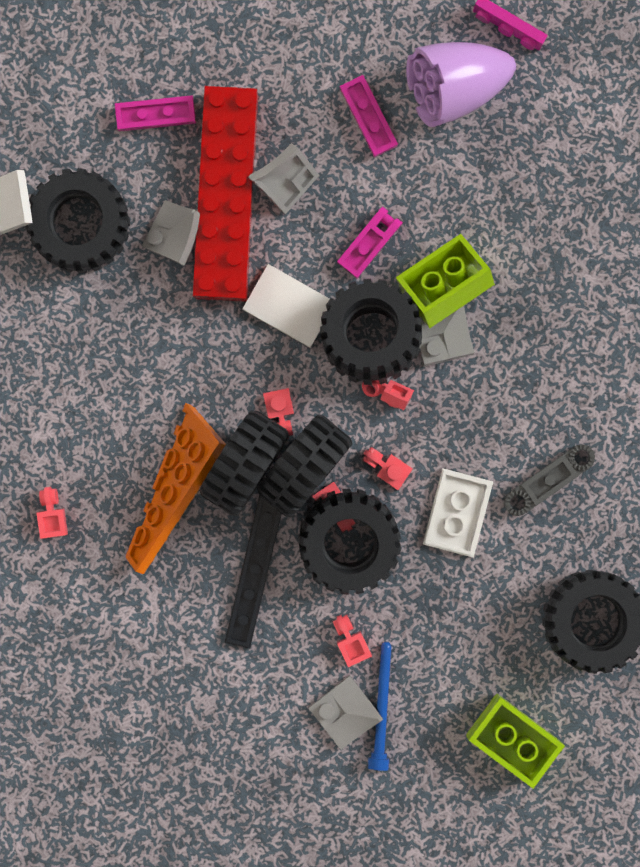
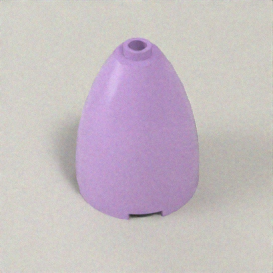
[406,42,516,127]

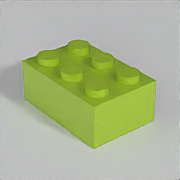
[395,234,495,329]
[466,693,565,789]

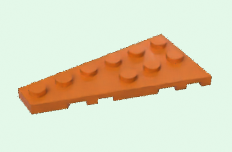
[125,403,226,574]

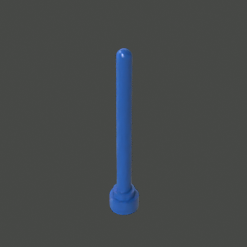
[368,642,391,771]

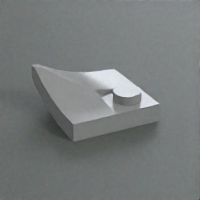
[248,143,319,214]
[142,200,200,266]
[419,306,474,367]
[309,675,383,750]

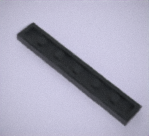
[225,495,282,649]

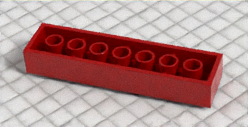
[193,86,258,302]

